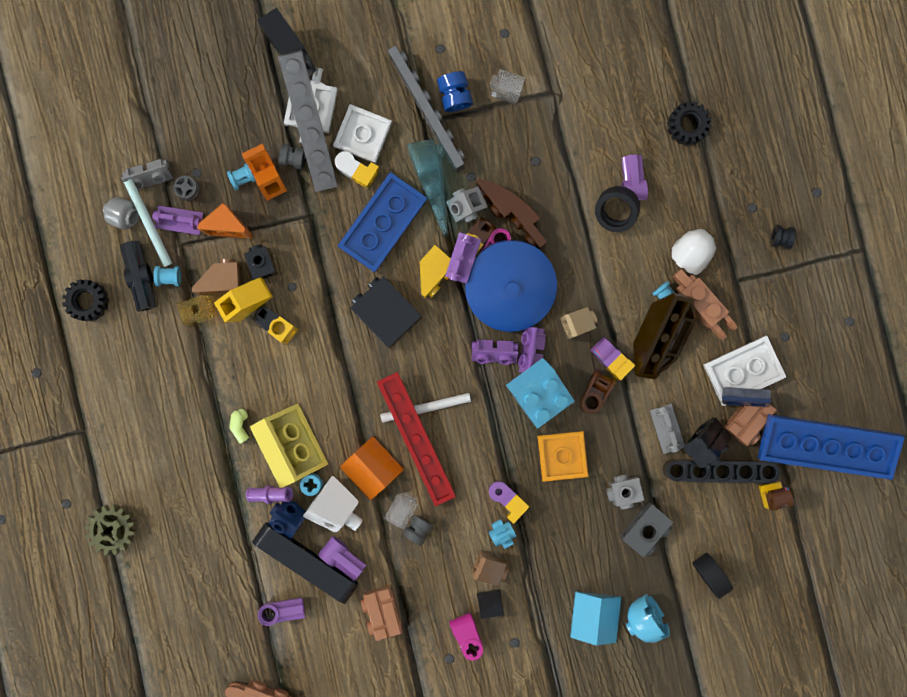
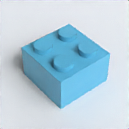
[506,358,575,429]

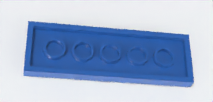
[757,414,905,480]

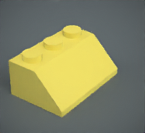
[250,404,328,488]

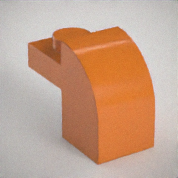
[242,143,287,201]

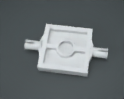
[284,67,338,144]

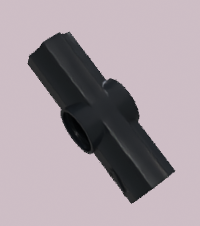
[120,240,157,312]

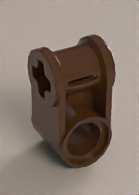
[579,369,617,414]

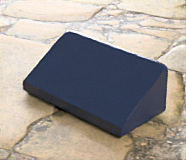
[722,387,771,408]

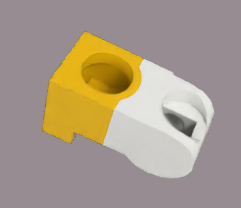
[335,151,380,190]

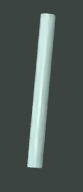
[124,179,172,267]

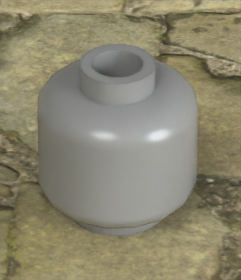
[103,197,139,230]

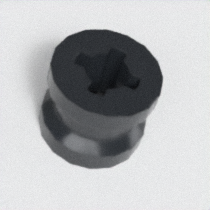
[770,224,796,250]

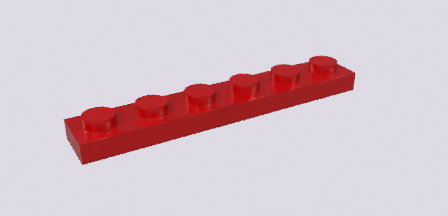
[377,371,456,506]

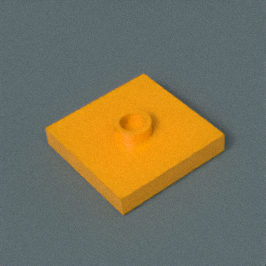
[537,431,588,482]

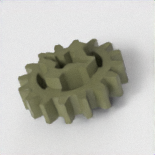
[84,504,137,556]

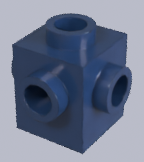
[268,500,306,540]

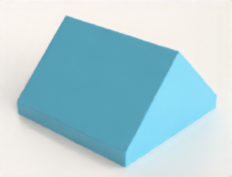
[570,591,621,646]

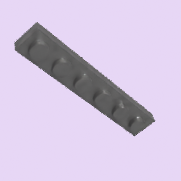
[388,45,466,172]
[278,50,338,192]

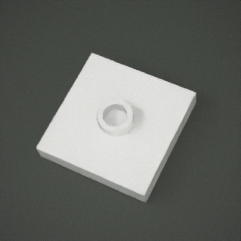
[333,104,392,164]

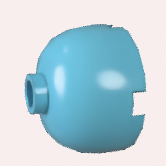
[626,594,670,643]

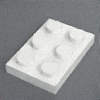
[703,336,786,406]

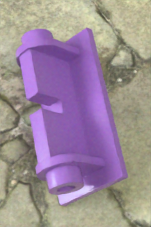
[153,206,203,235]
[445,232,481,284]
[518,327,546,373]
[471,339,518,365]

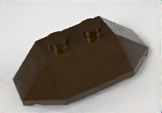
[633,293,697,379]

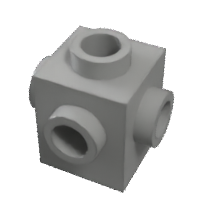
[446,186,488,223]
[606,474,644,509]

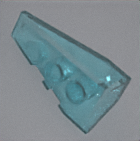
[407,139,448,237]

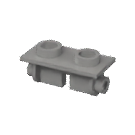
[121,159,173,190]
[650,404,685,454]

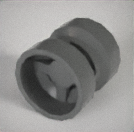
[279,143,306,170]
[403,514,434,546]

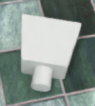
[303,476,363,532]

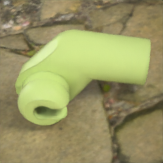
[229,409,249,444]

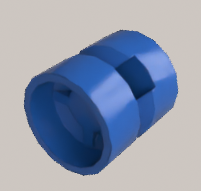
[437,71,473,112]

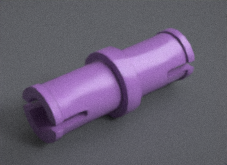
[246,485,293,504]

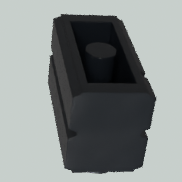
[684,417,731,468]

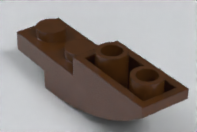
[476,179,547,250]

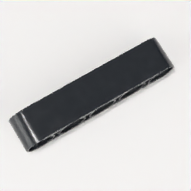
[663,459,780,483]
[252,522,359,604]

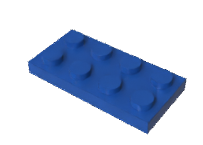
[338,172,428,273]

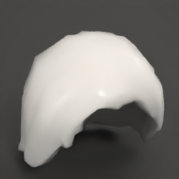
[672,229,716,275]

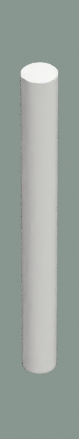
[380,393,471,423]

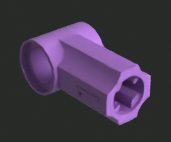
[621,155,648,202]
[318,536,367,581]
[258,597,306,626]

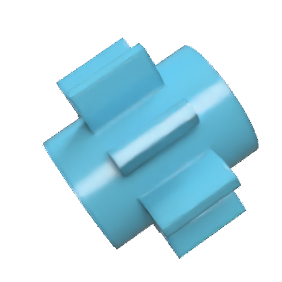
[489,519,517,549]

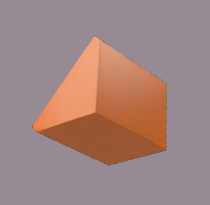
[197,203,253,239]
[340,436,404,501]

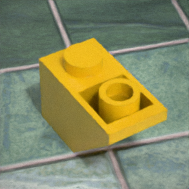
[420,245,451,299]
[214,278,273,322]

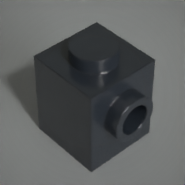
[244,244,278,280]

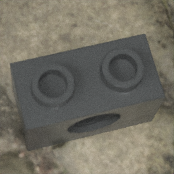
[619,502,673,558]

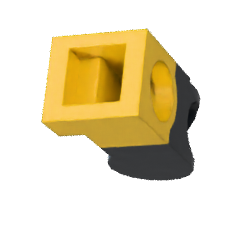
[252,304,299,345]

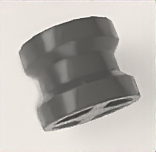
[174,176,200,201]

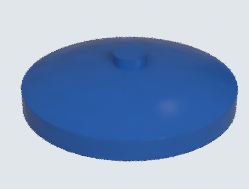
[465,240,557,332]

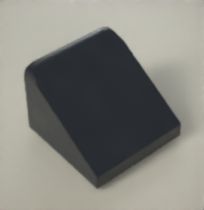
[477,589,504,619]

